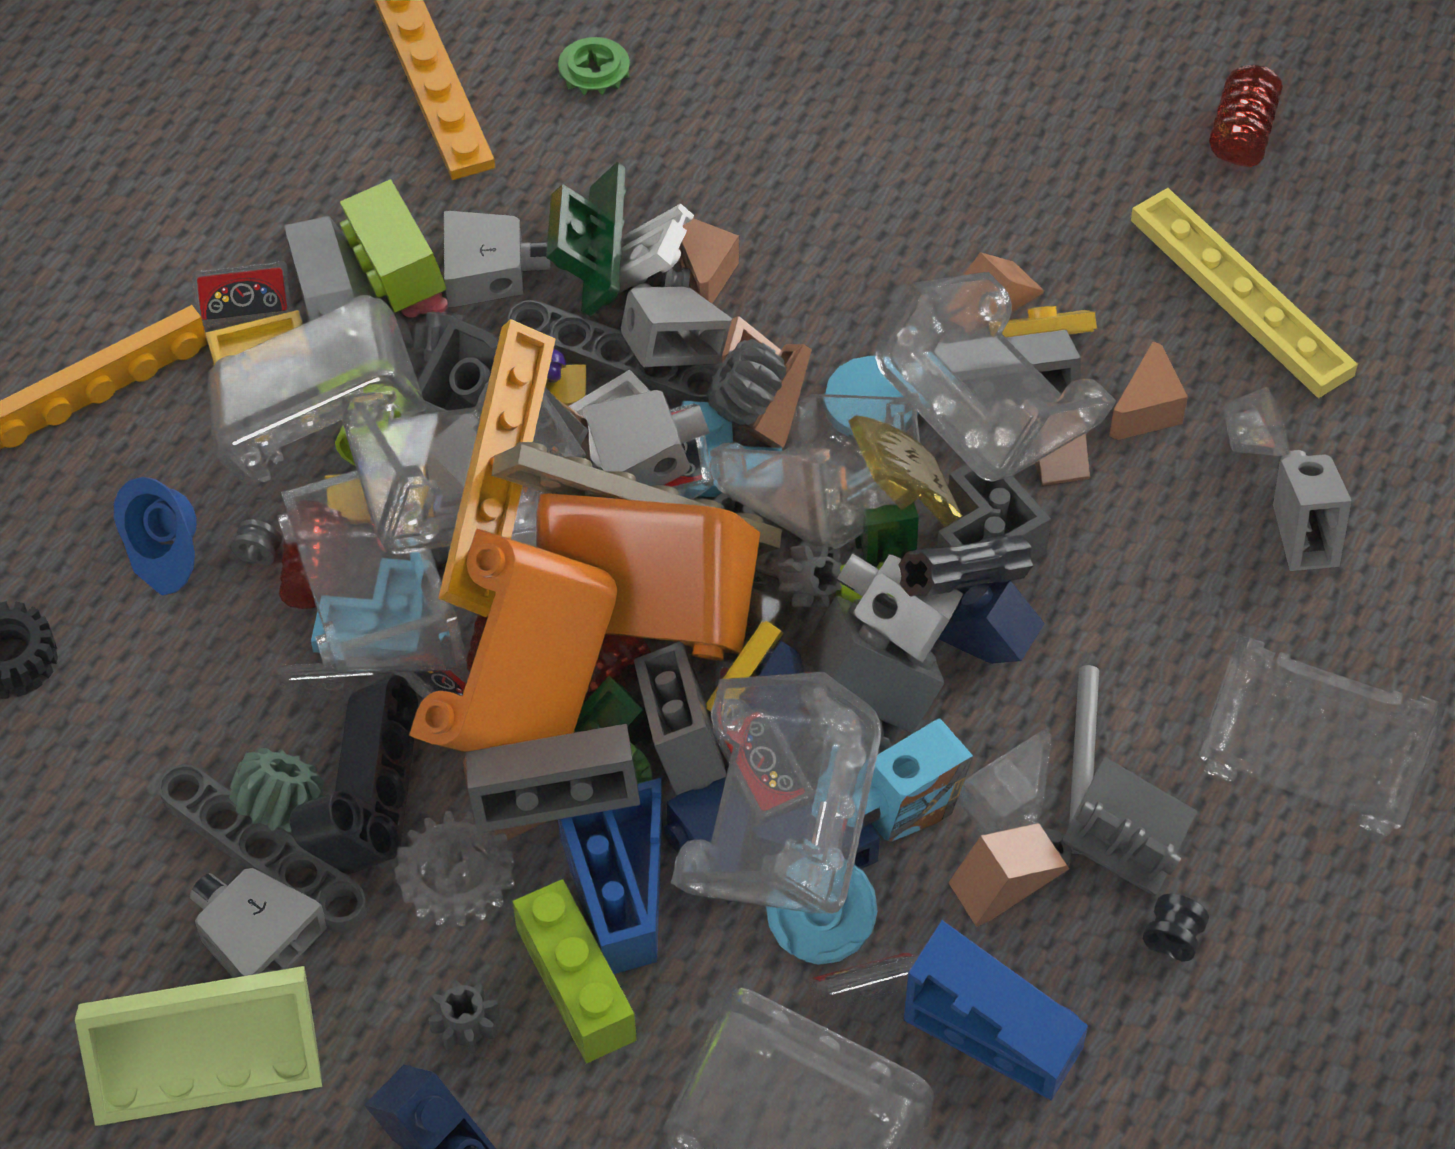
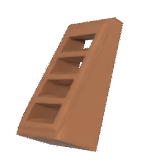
[738,344,812,448]

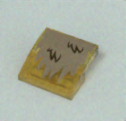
[848,415,962,527]

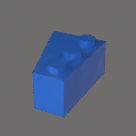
[558,778,663,974]
[904,920,1088,1101]

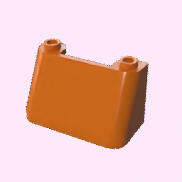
[536,493,761,661]
[409,528,617,753]

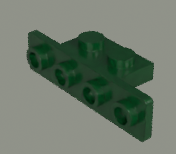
[546,162,626,316]

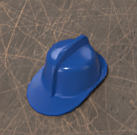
[114,477,197,595]

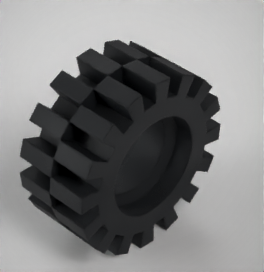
[0,601,58,699]

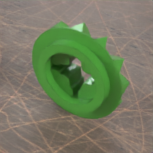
[558,37,630,96]

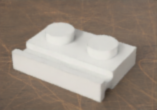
[619,204,694,293]

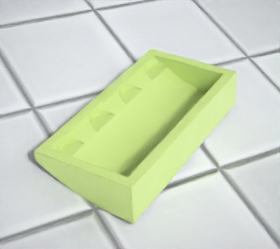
[75,966,322,1126]

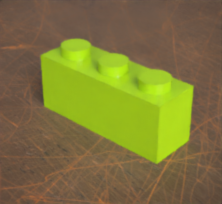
[339,179,447,312]
[512,879,637,1064]

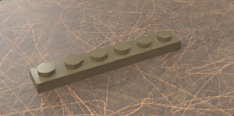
[492,442,782,556]

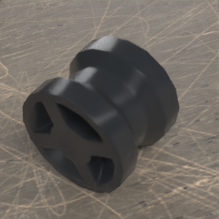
[1142,893,1209,962]

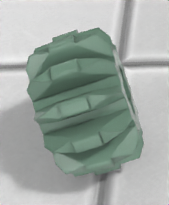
[229,748,325,832]

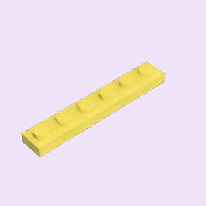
[1130,188,1358,398]

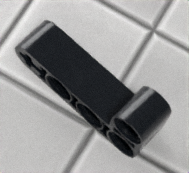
[290,675,418,874]

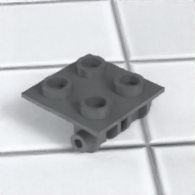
[1061,757,1197,897]

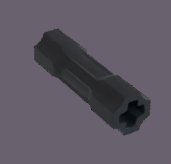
[898,535,1033,597]

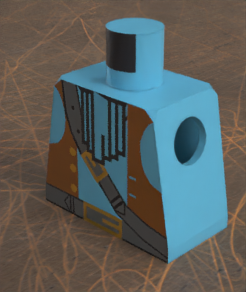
[843,718,973,842]

